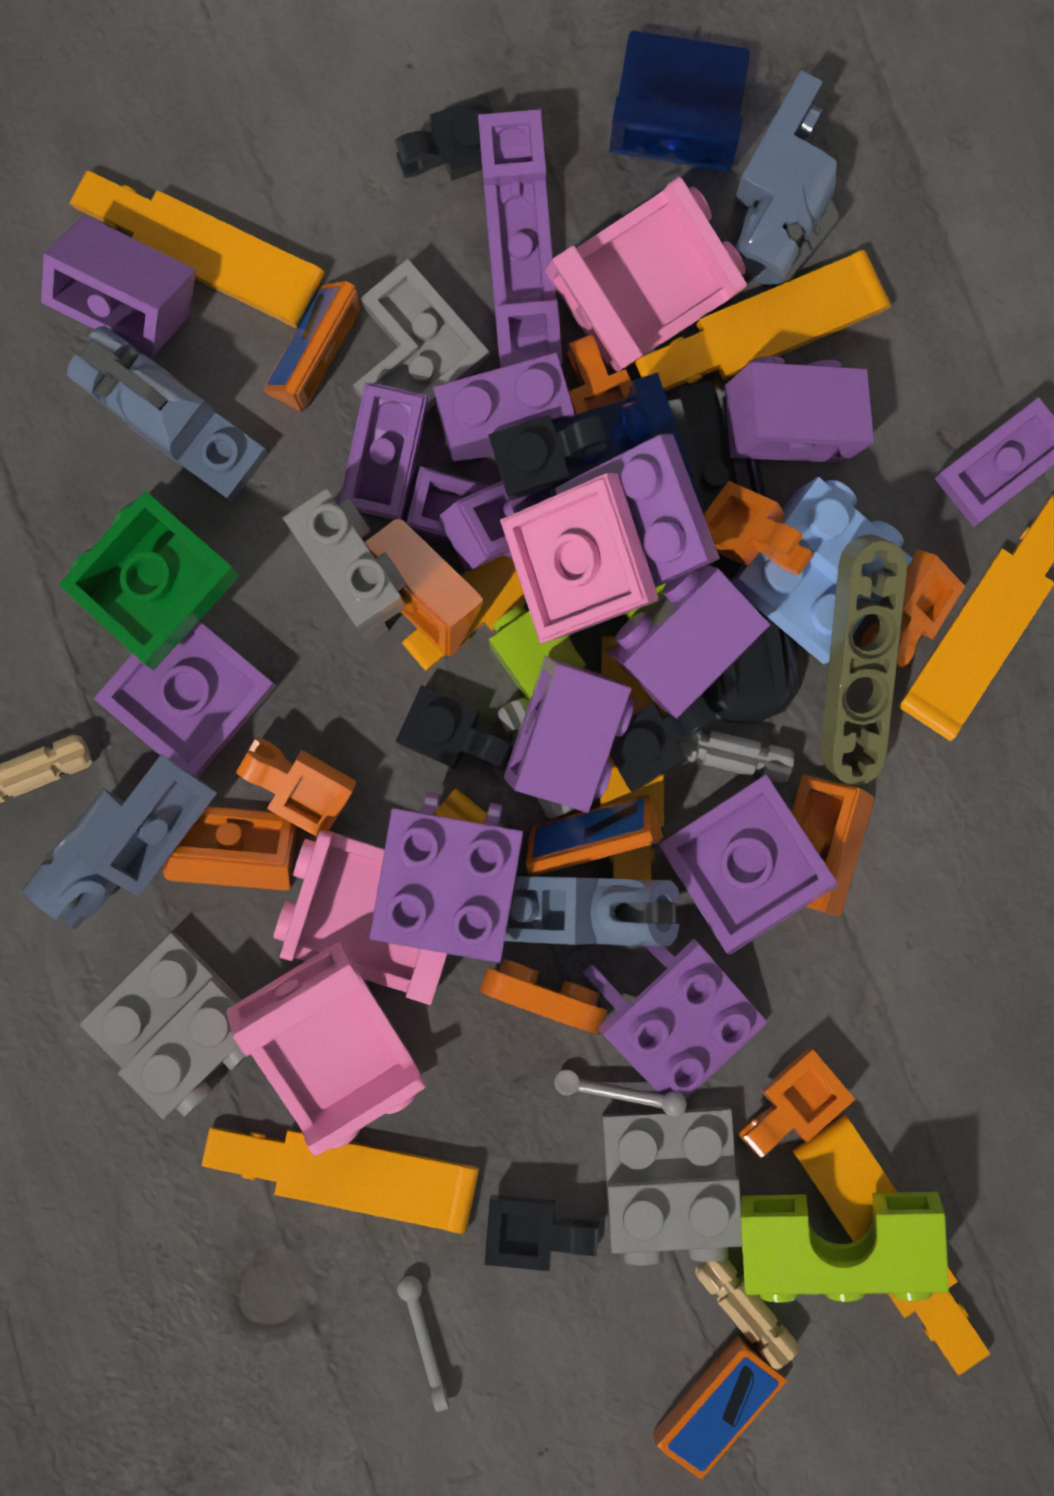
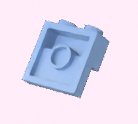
[730,477,913,665]

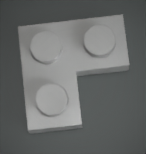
[353,259,490,412]

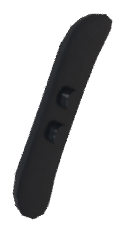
[647,369,801,723]

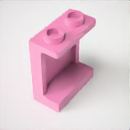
[545,177,747,375]
[273,830,447,1005]
[226,941,426,1156]

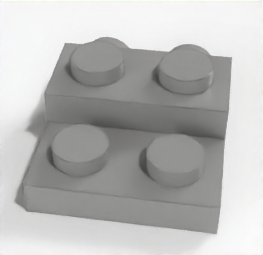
[283,488,407,645]
[79,932,246,1120]
[602,1107,742,1266]

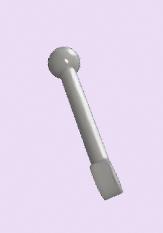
[554,1070,687,1117]
[397,1276,450,1412]

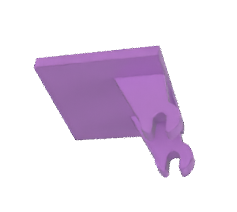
[369,792,523,963]
[583,939,768,1099]

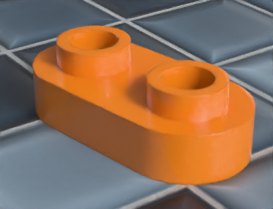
[479,959,609,1035]

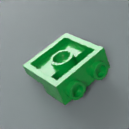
[58,491,240,671]

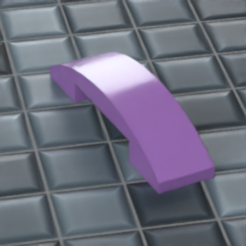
[478,109,563,368]

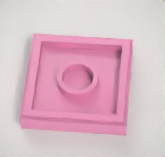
[500,473,659,644]

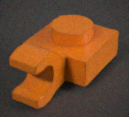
[566,335,649,448]
[704,481,814,575]
[860,549,965,668]
[236,737,357,837]
[737,1048,856,1158]

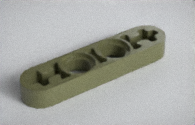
[820,534,907,786]

